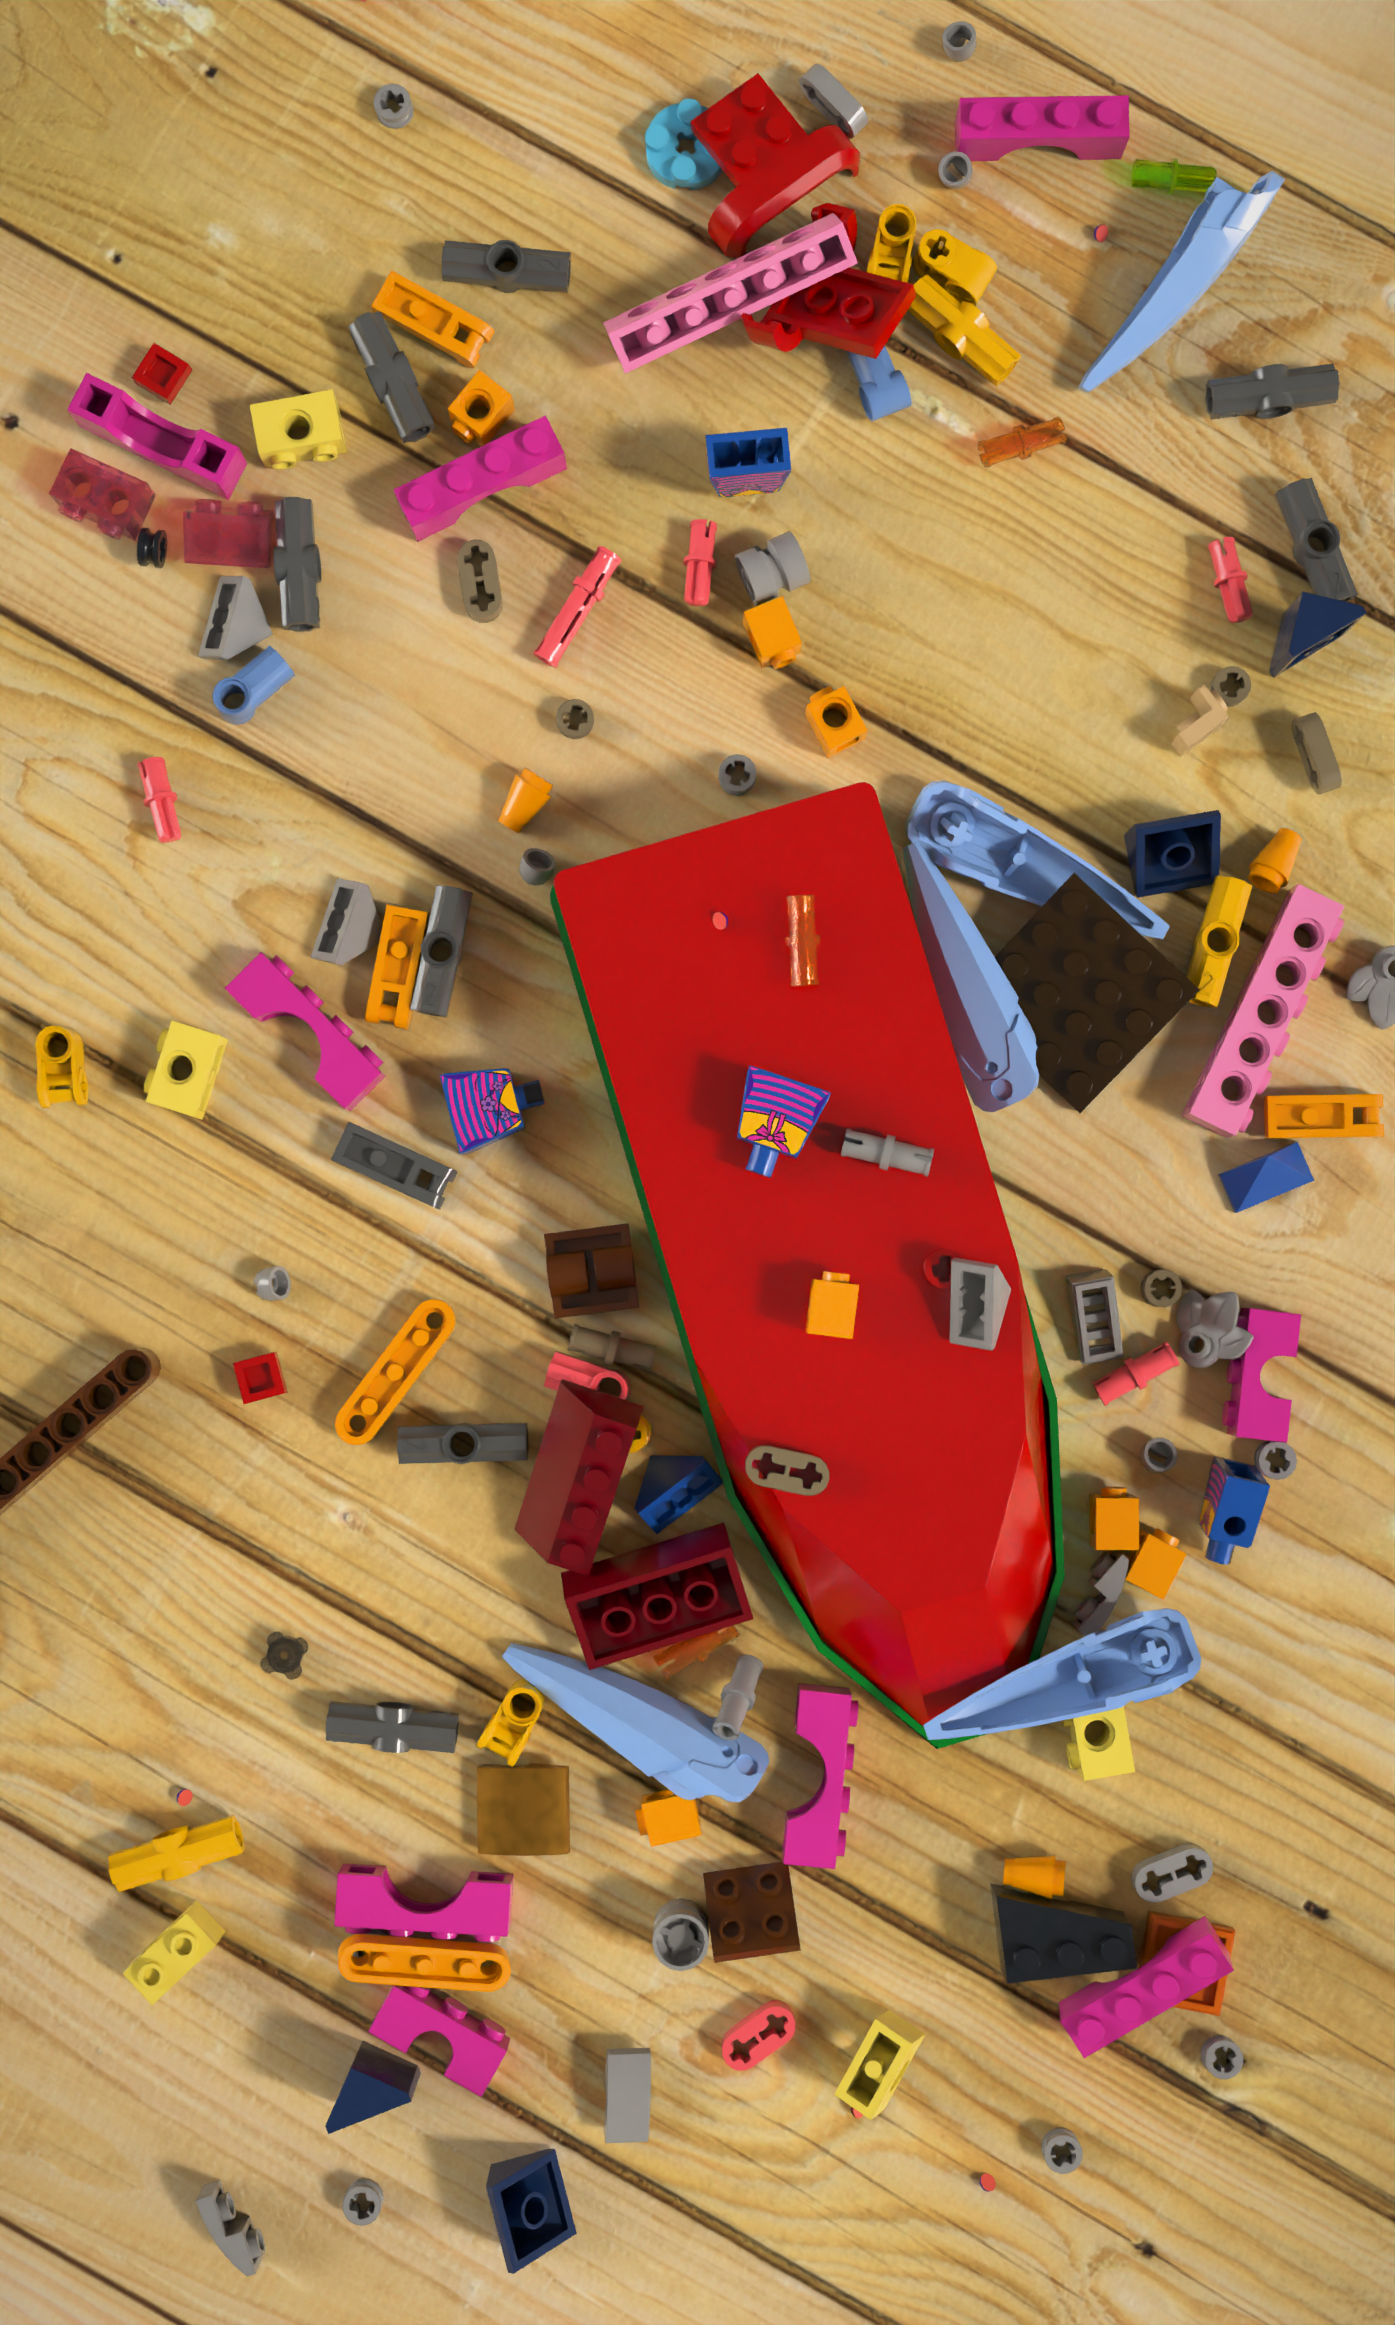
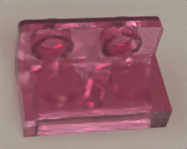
[183,499,274,568]

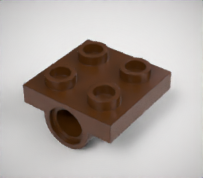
[544,1223,640,1319]
[703,1862,801,1963]

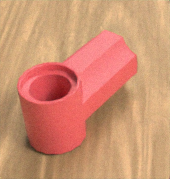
[544,1351,632,1400]

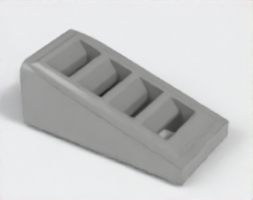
[1066,1269,1124,1365]

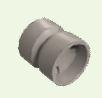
[735,531,811,606]
[652,1898,709,1971]

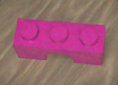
[1222,1308,1301,1443]
[368,1985,510,2097]

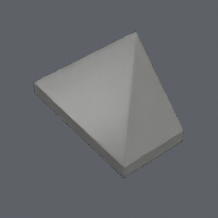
[198,576,273,660]
[311,878,382,966]
[950,1258,1011,1351]

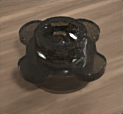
[260,1631,309,1680]

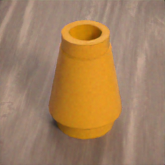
[498,768,554,833]
[1248,828,1302,894]
[1003,1855,1066,1899]

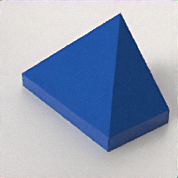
[1218,1141,1314,1213]
[634,1455,723,1534]

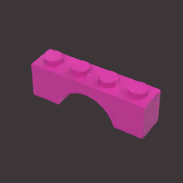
[955,95,1130,161]
[67,372,247,500]
[393,415,567,542]
[225,952,386,1111]
[782,1683,858,1869]
[334,1864,514,1942]
[1059,1916,1234,2058]

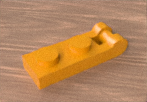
[371,270,495,369]
[365,904,430,1030]
[1264,1094,1384,1139]

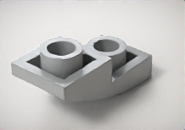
[1072,1550,1129,1636]
[604,2048,651,2143]
[196,2180,265,2277]

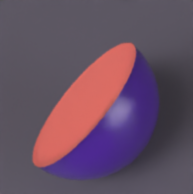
[1094,225,1108,242]
[713,912,728,930]
[177,1789,193,1806]
[980,2173,996,2192]

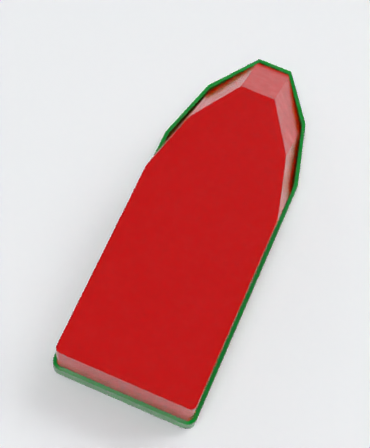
[550,782,1065,1749]

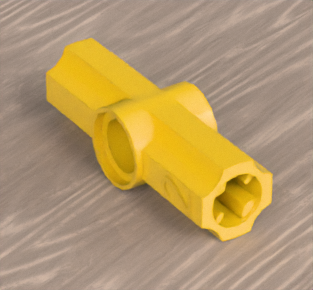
[907,274,1021,387]
[1187,875,1252,1009]
[108,1815,245,1892]

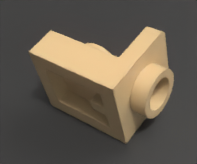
[1171,684,1229,756]

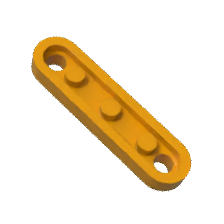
[335,1299,456,1445]
[338,1934,511,1992]

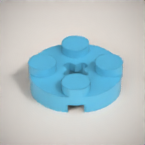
[645,99,723,190]

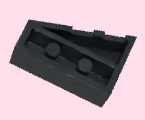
[990,1883,1137,1984]

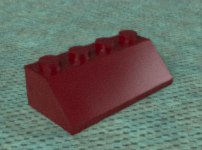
[514,1379,644,1576]
[561,1522,754,1670]

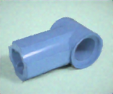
[846,346,912,422]
[212,646,295,725]

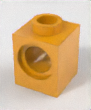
[448,370,515,446]
[743,596,802,669]
[805,686,868,758]
[805,1271,859,1339]
[1089,1487,1139,1550]
[1125,1528,1187,1600]
[635,1789,701,1847]

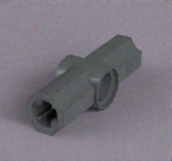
[442,240,571,293]
[348,311,435,443]
[1205,364,1340,420]
[1275,478,1358,602]
[273,497,321,632]
[410,885,473,1018]
[397,1423,529,1464]
[325,1701,459,1753]

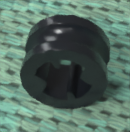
[137,527,167,569]

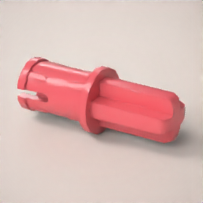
[683,519,717,606]
[1207,537,1253,623]
[137,757,181,843]

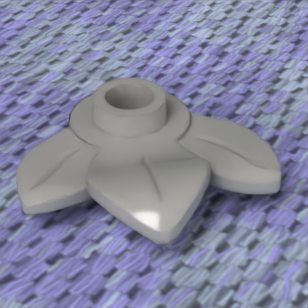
[1346,945,1395,1030]
[1176,1289,1254,1368]

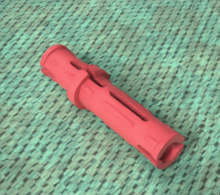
[533,546,622,668]

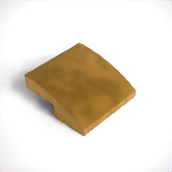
[477,1763,570,1856]

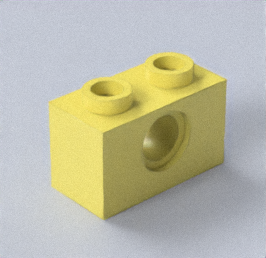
[250,389,347,470]
[144,1021,228,1120]
[1061,1706,1135,1781]
[122,1900,226,2005]
[834,2010,925,2120]

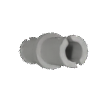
[841,1128,934,1177]
[712,1654,764,1741]

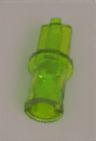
[1131,159,1217,194]

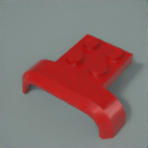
[690,73,860,258]
[741,203,916,359]

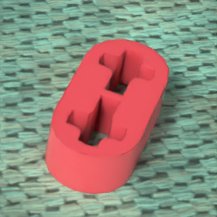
[722,2000,795,2071]

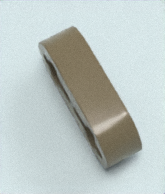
[457,539,503,623]
[1292,712,1342,794]
[745,1445,829,1496]

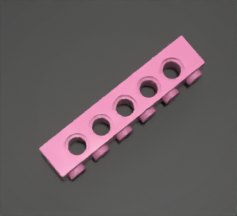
[603,213,858,373]
[1181,884,1345,1138]

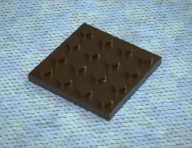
[995,872,1200,1113]

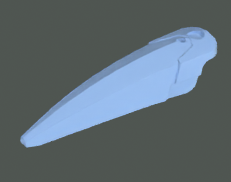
[1078,170,1285,393]
[906,780,1170,939]
[903,841,1039,1112]
[923,1608,1201,1740]
[502,1643,769,1803]

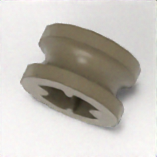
[1210,666,1251,707]
[556,699,594,739]
[1140,1269,1182,1307]

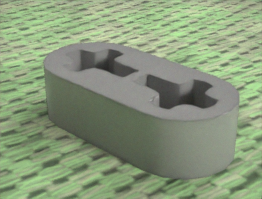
[799,64,869,139]
[1131,1843,1213,1903]

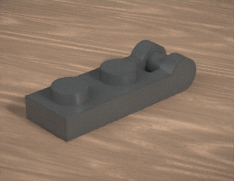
[331,1122,458,1210]

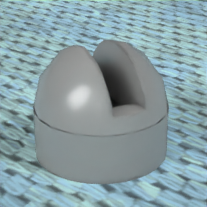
[943,21,977,62]
[938,151,973,189]
[519,848,556,886]
[253,1266,291,1301]
[1140,1437,1177,1473]

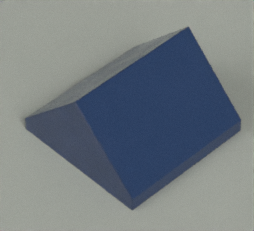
[1269,592,1366,678]
[1124,810,1221,898]
[325,2041,421,2134]
[486,2148,577,2274]

